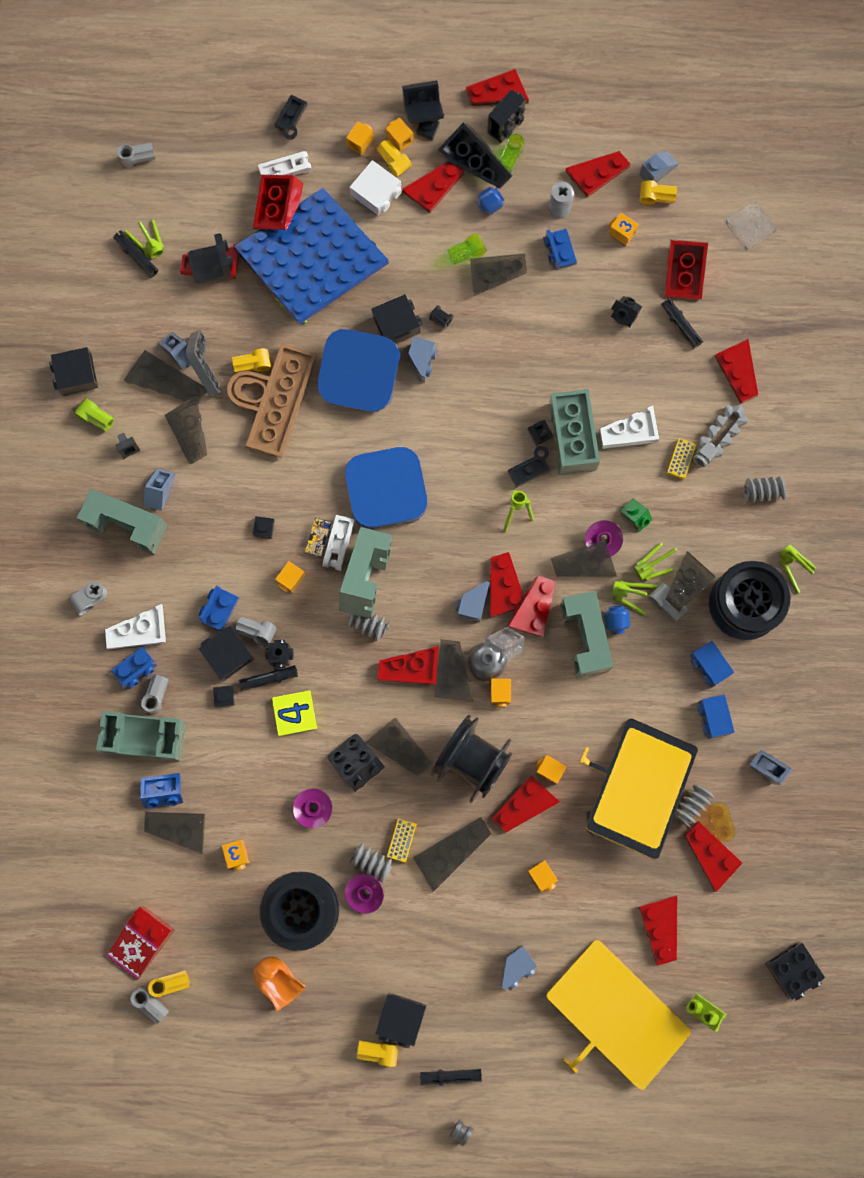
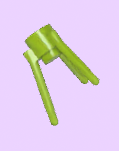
[124,220,165,259]
[503,490,534,532]
[634,543,677,581]
[779,544,816,594]
[611,581,658,615]

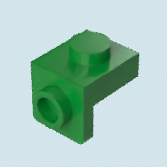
[620,498,652,532]

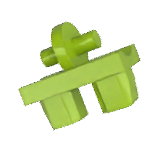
[686,994,727,1032]

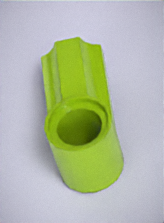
[74,398,115,432]

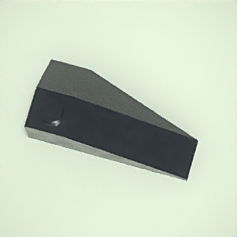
[438,122,513,189]

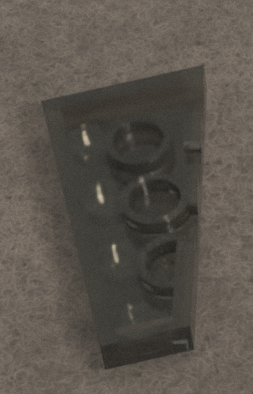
[124,350,207,405]
[413,817,491,892]

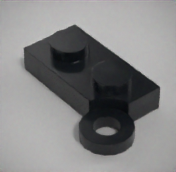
[274,95,307,140]
[508,446,550,488]

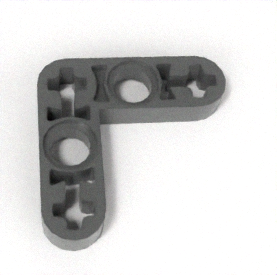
[186,330,221,397]

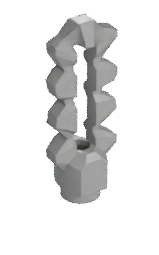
[693,404,749,467]

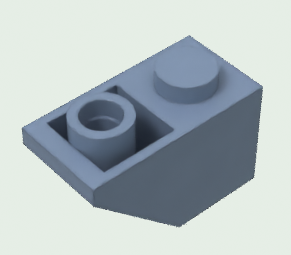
[408,337,438,382]
[501,945,537,990]

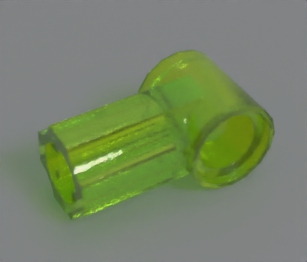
[500,134,524,173]
[448,233,487,264]

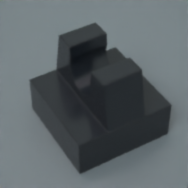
[528,420,553,445]
[115,433,140,459]

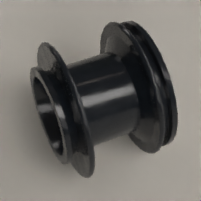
[709,561,791,640]
[430,715,513,803]
[259,872,340,951]

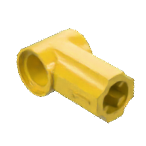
[377,140,412,177]
[640,180,677,205]
[232,349,271,374]
[148,970,190,997]
[357,1040,399,1067]

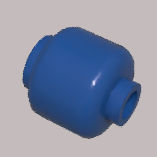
[477,187,504,215]
[604,606,630,634]

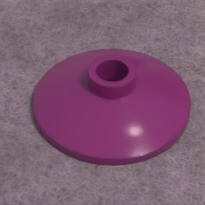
[585,520,623,558]
[293,788,333,828]
[345,874,384,914]

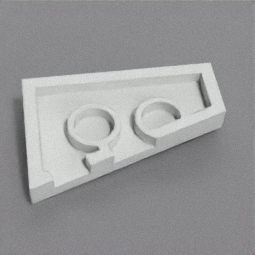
[600,406,659,449]
[105,604,166,650]

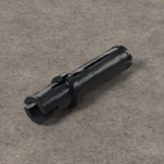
[113,230,159,278]
[661,298,704,349]
[239,665,298,691]
[420,1068,482,1086]

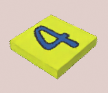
[272,690,317,736]

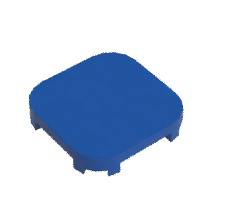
[318,329,400,412]
[345,447,427,530]

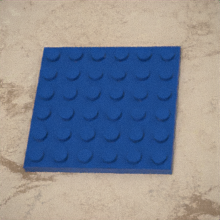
[234,188,389,324]

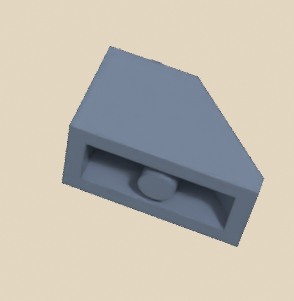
[639,151,679,183]
[159,332,191,369]
[143,469,175,511]
[455,581,490,622]

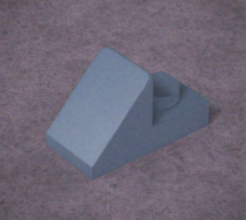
[749,750,793,785]

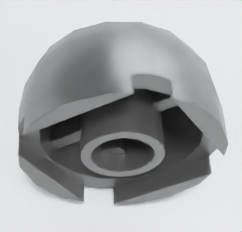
[468,642,506,681]

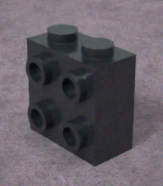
[487,89,526,143]
[371,294,422,344]
[49,347,98,396]
[198,626,254,682]
[765,942,825,1001]
[375,992,426,1049]

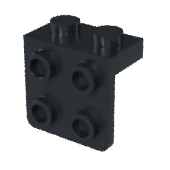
[402,80,444,124]
[188,233,233,284]
[328,734,385,792]

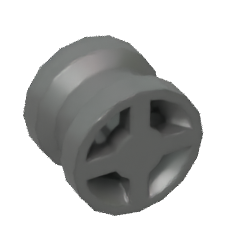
[449,1119,474,1147]

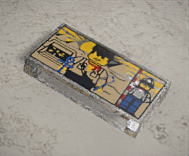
[304,517,333,559]

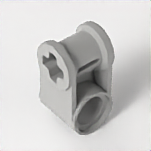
[68,582,108,616]

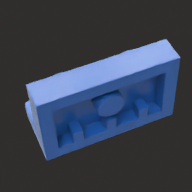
[543,229,577,270]
[198,585,239,630]
[111,647,157,689]
[140,773,183,808]

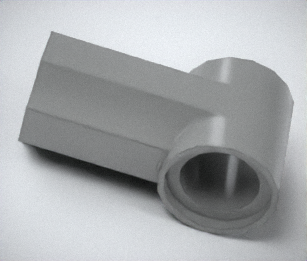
[117,143,155,168]
[649,583,688,622]
[235,617,277,647]
[141,674,169,715]
[131,987,169,1025]

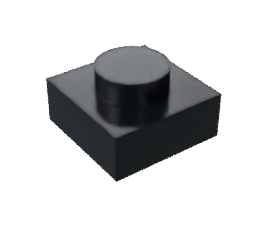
[416,121,440,140]
[252,516,275,539]
[213,685,235,707]

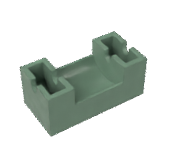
[549,389,600,475]
[77,489,168,555]
[339,527,392,619]
[560,591,614,679]
[96,711,186,761]

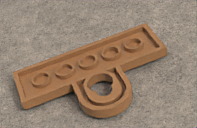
[227,343,317,458]

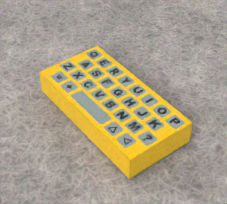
[666,438,697,480]
[387,819,417,862]

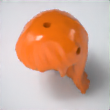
[252,957,306,1012]

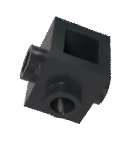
[611,296,643,328]
[265,640,294,668]

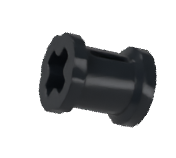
[429,305,454,329]

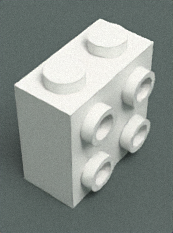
[350,160,402,216]

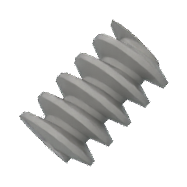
[549,182,574,218]
[743,476,786,502]
[348,613,391,641]
[675,784,715,829]
[349,843,393,884]

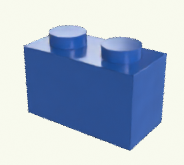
[690,641,735,687]
[697,694,735,739]

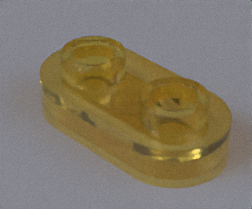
[708,802,735,842]

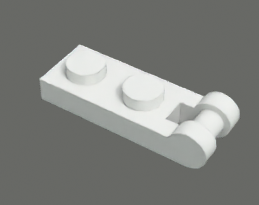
[258,152,312,175]
[322,515,355,571]

